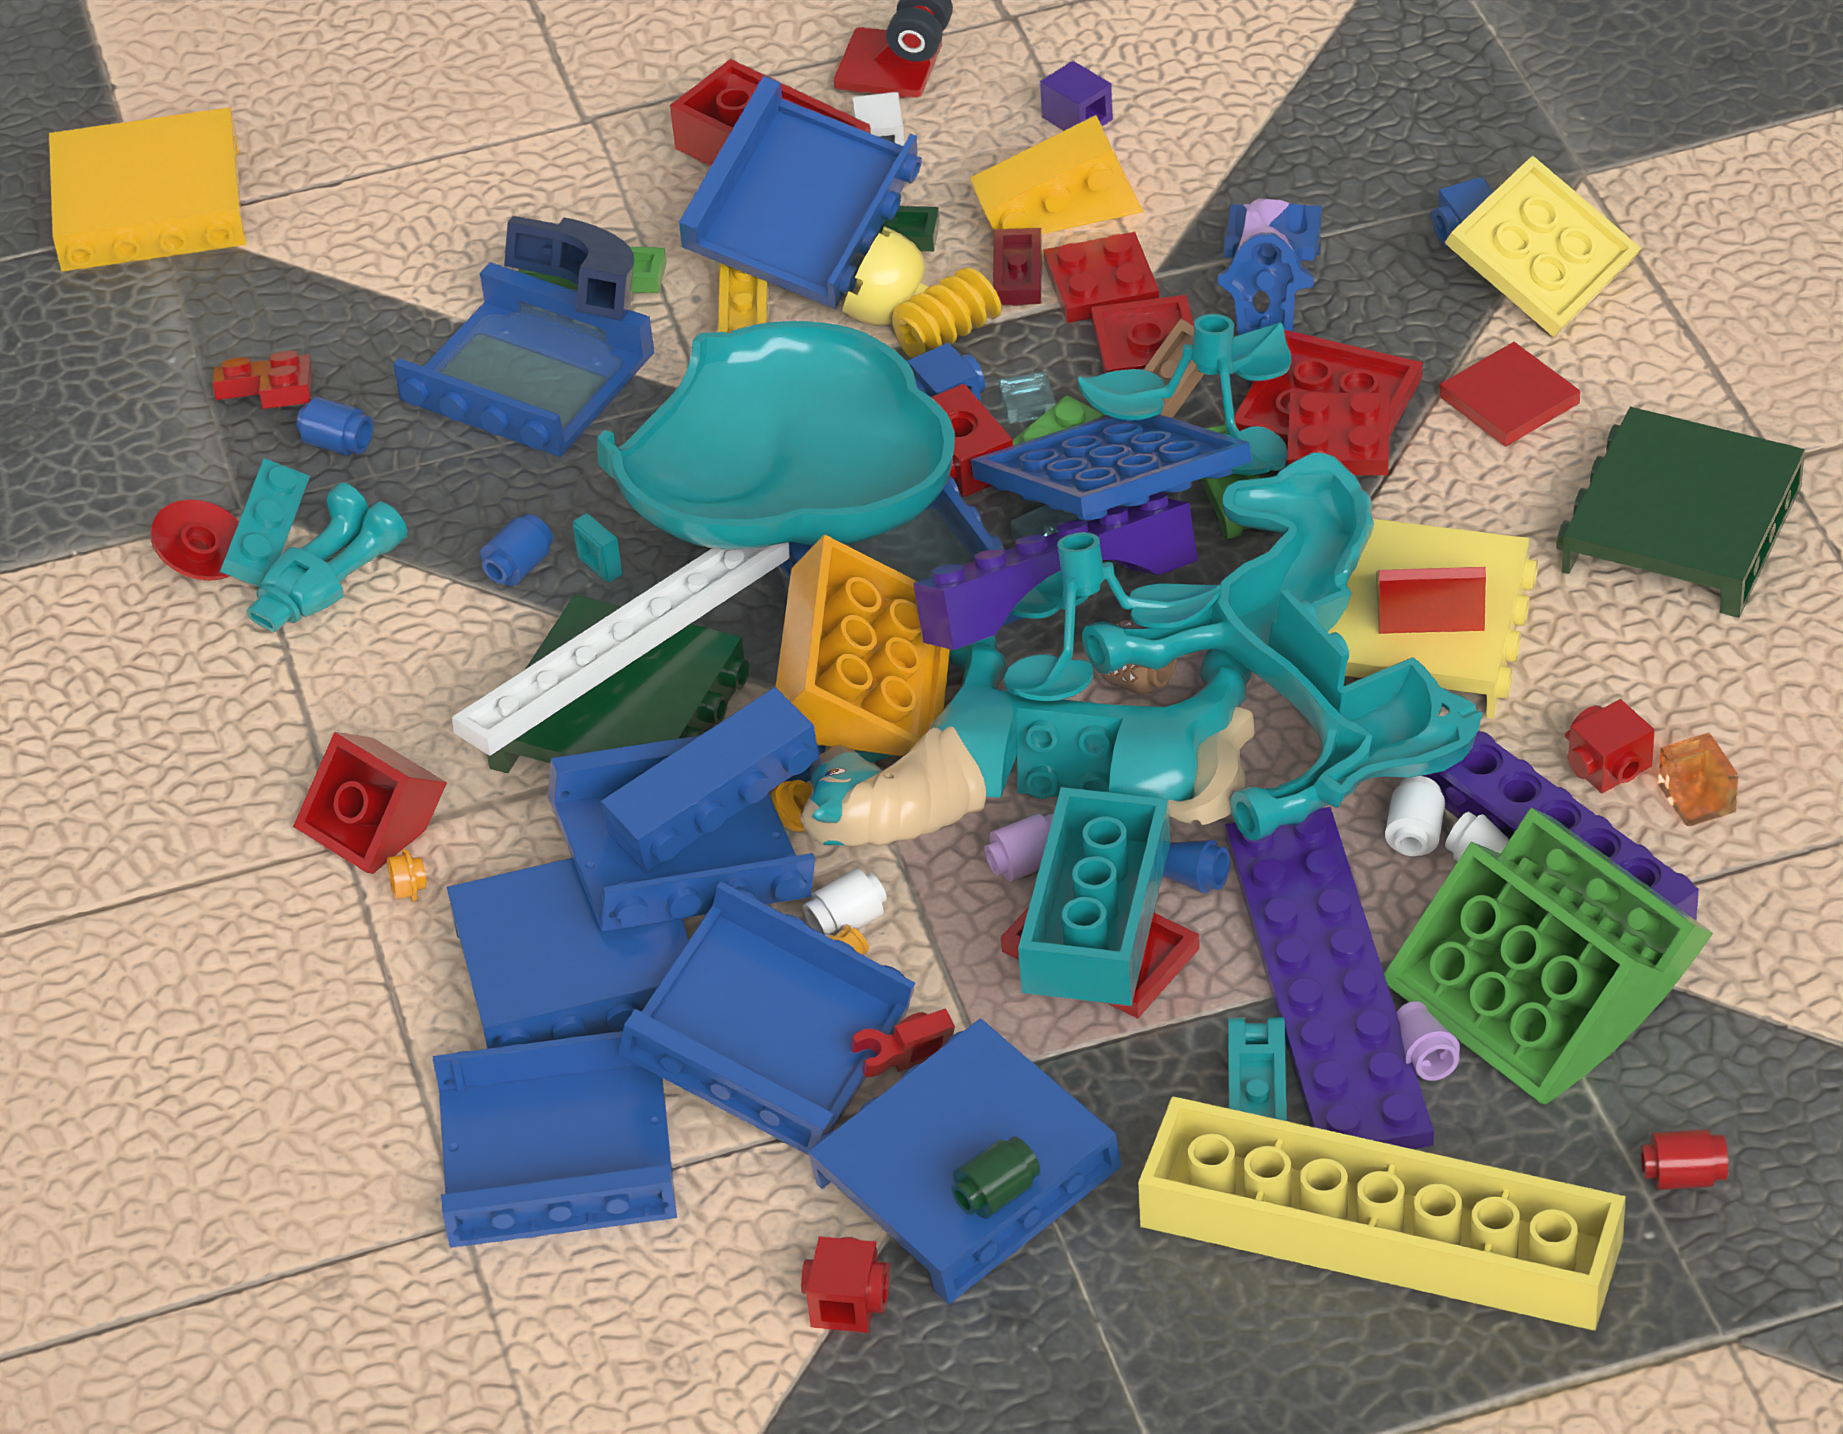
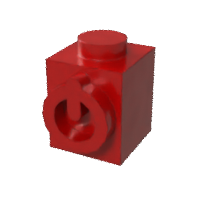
[1565,699,1655,794]
[801,1236,890,1333]

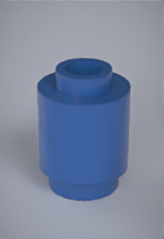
[297,397,373,456]
[480,514,553,586]

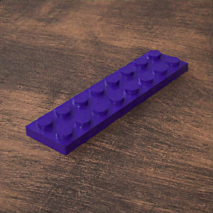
[1225,806,1434,1149]

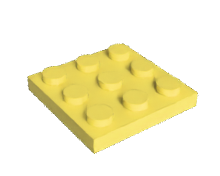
[1445,156,1642,338]

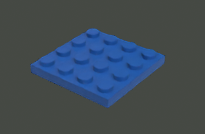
[971,414,1252,520]

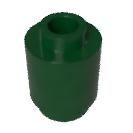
[951,1136,1041,1219]

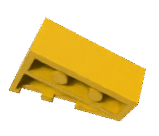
[970,115,1143,234]

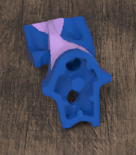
[1218,198,1322,335]

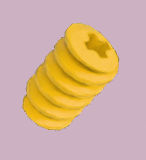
[892,267,1002,358]

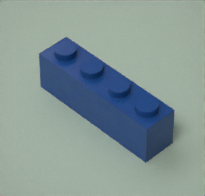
[601,687,820,872]

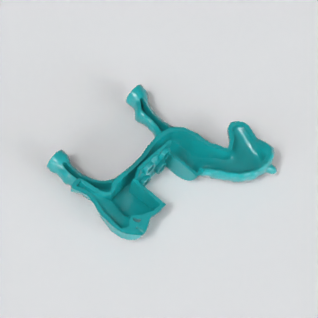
[1082,452,1482,841]

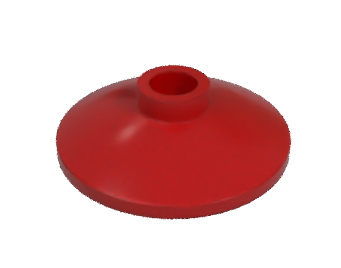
[150,499,239,581]

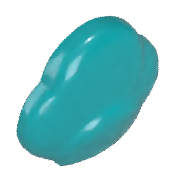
[597,321,955,550]

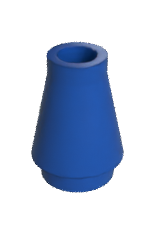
[1162,840,1230,894]

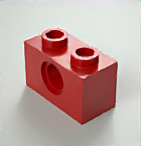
[931,384,1013,498]

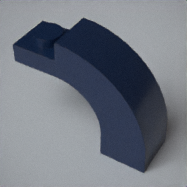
[504,216,634,320]

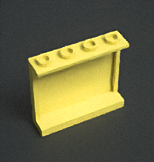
[1328,519,1538,718]

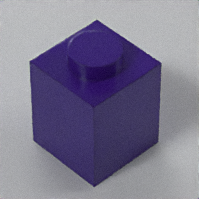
[1040,60,1113,131]

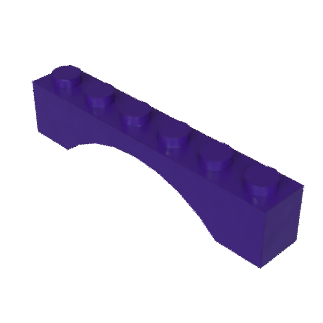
[913,492,1198,650]

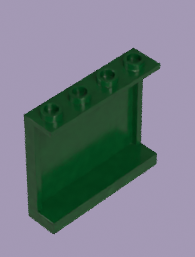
[1556,406,1805,618]
[487,594,749,774]

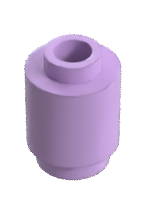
[984,813,1054,882]

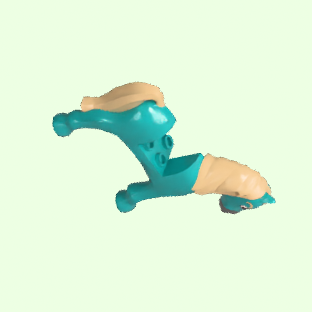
[801,636,1255,847]

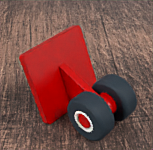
[833,0,953,98]

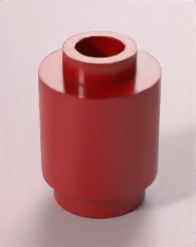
[1640,1129,1728,1190]

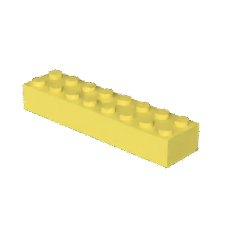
[1138,1096,1626,1331]

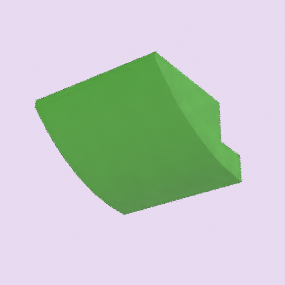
[1384,808,1713,1105]

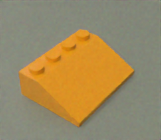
[776,534,950,756]

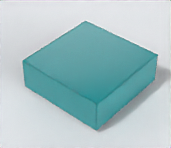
[573,513,623,583]

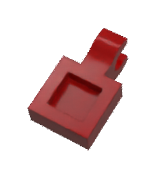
[850,1008,955,1077]

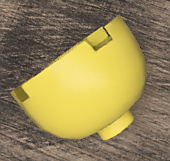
[842,227,930,326]

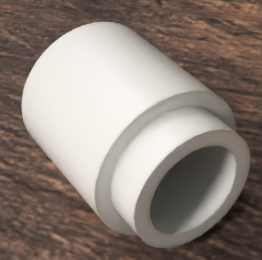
[1385,776,1445,856]
[802,868,887,936]

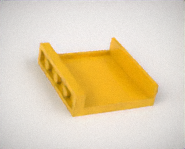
[49,107,246,272]

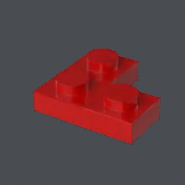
[213,351,313,409]

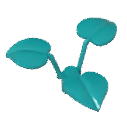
[1078,314,1291,475]
[1004,532,1222,701]

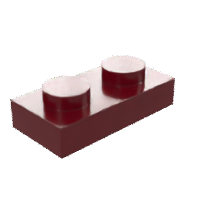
[993,228,1042,306]

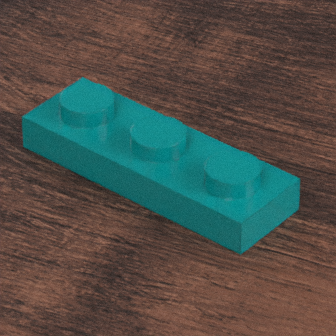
[220,458,310,587]

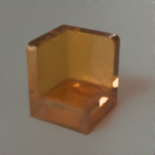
[1658,732,1739,826]

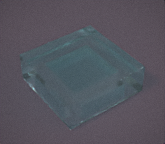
[998,371,1056,424]

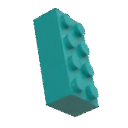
[1018,787,1170,1006]

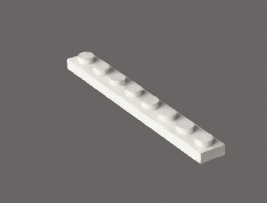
[452,542,790,756]

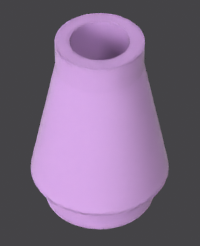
[1397,1001,1460,1081]

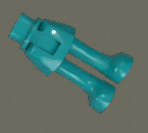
[246,482,408,632]

